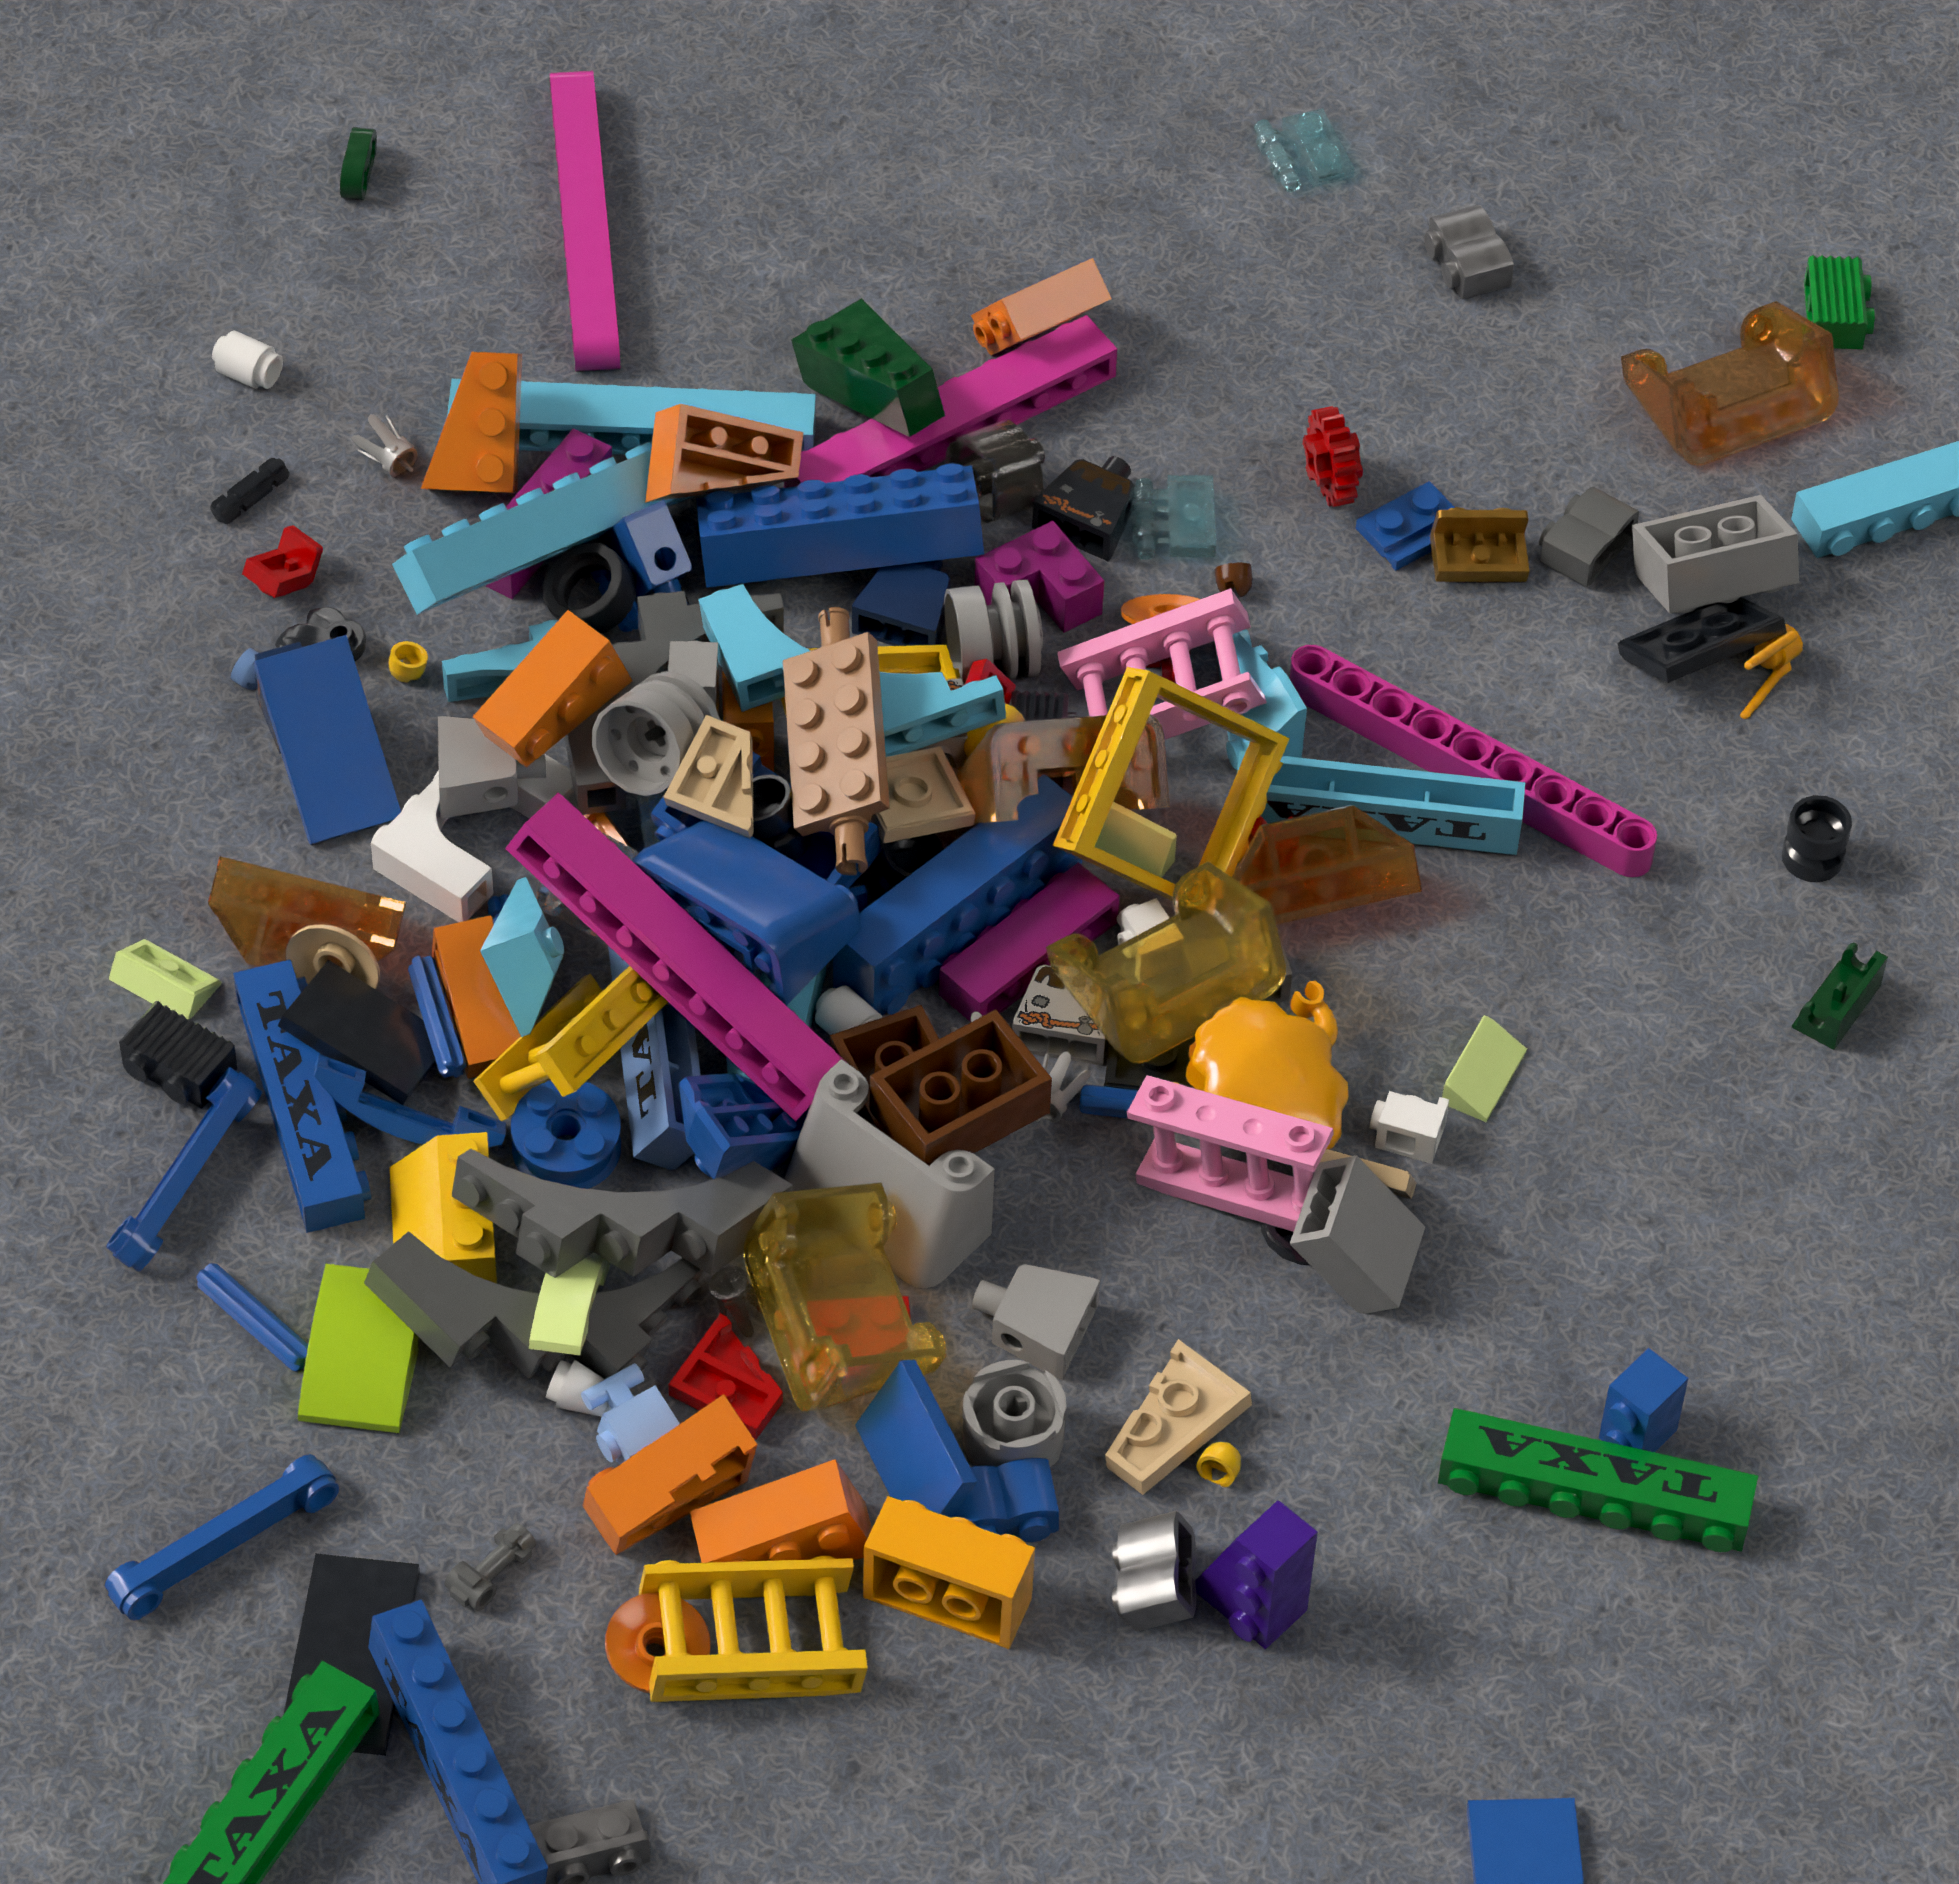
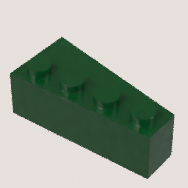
[791,298,945,437]

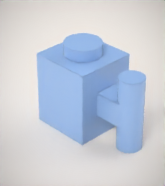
[581,1363,680,1465]

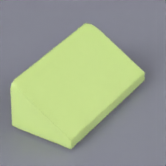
[1095,802,1177,878]
[109,939,222,1019]
[1442,1015,1527,1122]

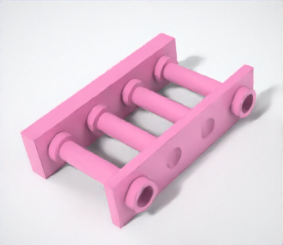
[1057,589,1266,761]
[1127,1075,1334,1232]

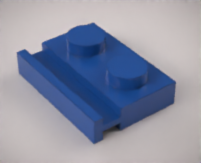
[1356,481,1455,571]

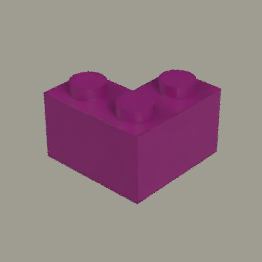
[974,521,1105,633]

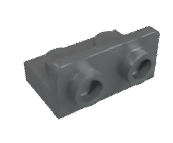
[529,1799,651,1884]

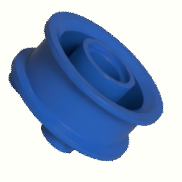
[511,1081,621,1189]

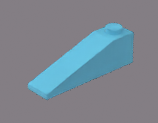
[1215,629,1307,769]
[480,877,564,1037]

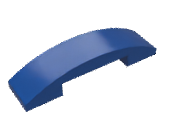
[314,1054,506,1147]

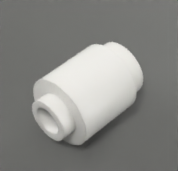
[212,331,283,389]
[815,986,882,1035]

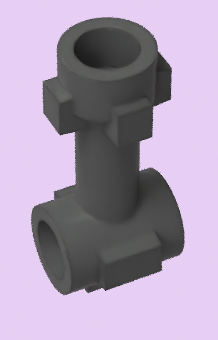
[445,1523,536,1611]

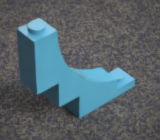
[698,584,1006,757]

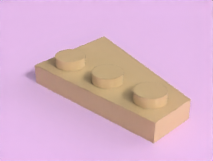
[1105,1339,1252,1495]

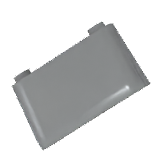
[785,1059,995,1288]

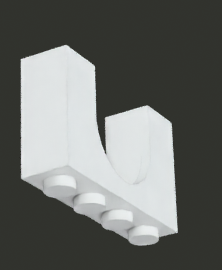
[371,754,577,922]

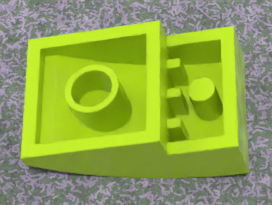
[298,1264,419,1433]

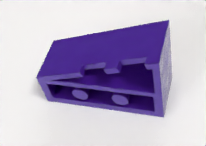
[1195,1500,1318,1650]

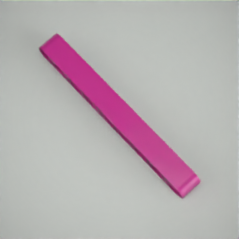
[550,70,620,372]
[1289,645,1657,877]

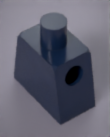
[852,560,950,646]

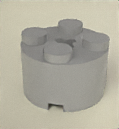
[962,1360,1066,1467]

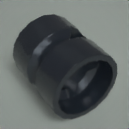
[752,774,813,861]
[1782,795,1852,882]
[869,833,944,900]

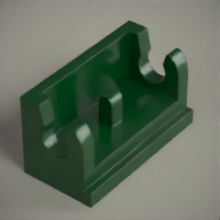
[1791,943,1888,1050]

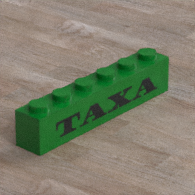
[1438,1408,1758,1552]
[163,1661,380,1884]

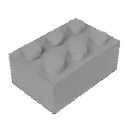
[1632,495,1799,614]

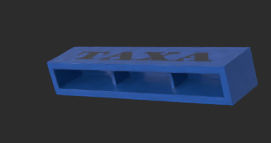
[233,959,372,1233]
[368,1599,548,1884]

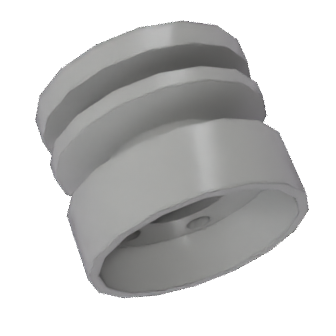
[944,580,1043,685]
[592,671,720,796]

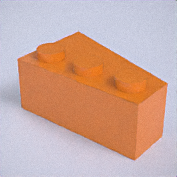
[421,352,522,493]
[645,404,804,503]
[473,610,633,768]
[431,915,521,1079]
[583,1394,758,1555]
[690,1459,872,1563]

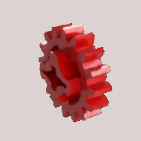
[1302,406,1363,507]

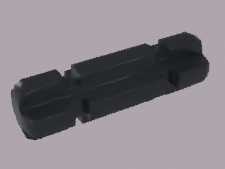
[210,458,290,524]

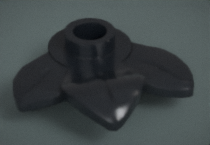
[275,607,366,661]

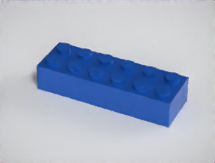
[696,463,984,588]
[833,774,1082,1016]

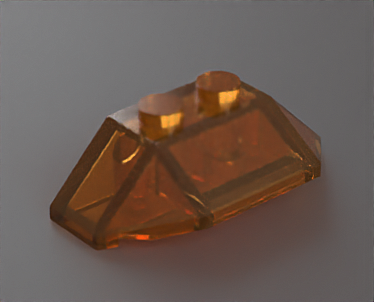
[1228,805,1422,933]
[208,856,407,967]

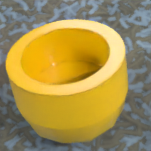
[388,641,428,683]
[1196,1442,1241,1487]

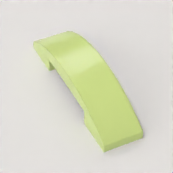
[529,1253,610,1355]

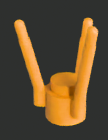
[1740,624,1803,719]

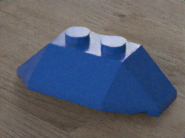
[679,1073,808,1179]

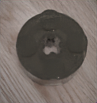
[946,419,1045,525]

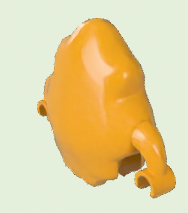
[1173,981,1348,1150]

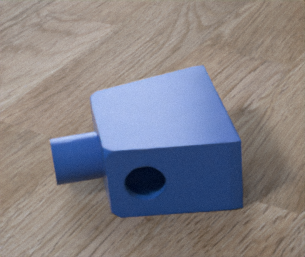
[602,499,692,605]

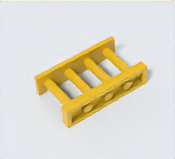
[473,966,668,1121]
[638,1556,868,1702]

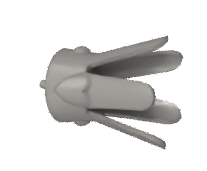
[351,414,418,477]
[1036,1051,1092,1123]

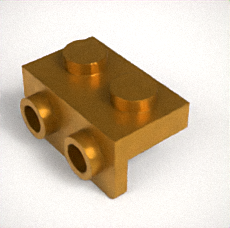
[1430,507,1530,582]

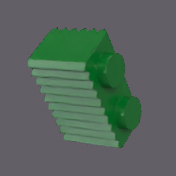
[1804,255,1875,349]

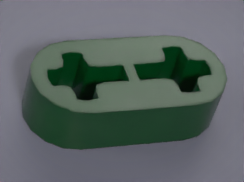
[340,127,377,201]

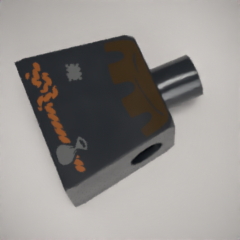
[1032,456,1135,562]

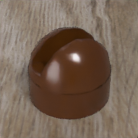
[1215,562,1253,597]

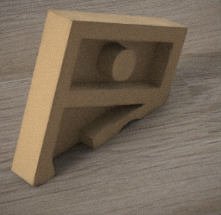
[664,715,754,838]

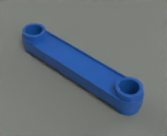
[106,1067,262,1272]
[105,1454,339,1620]

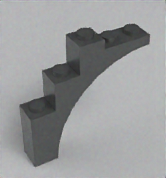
[564,591,784,815]
[452,1149,793,1278]
[364,1231,703,1379]

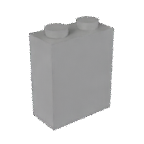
[1290,1155,1425,1314]

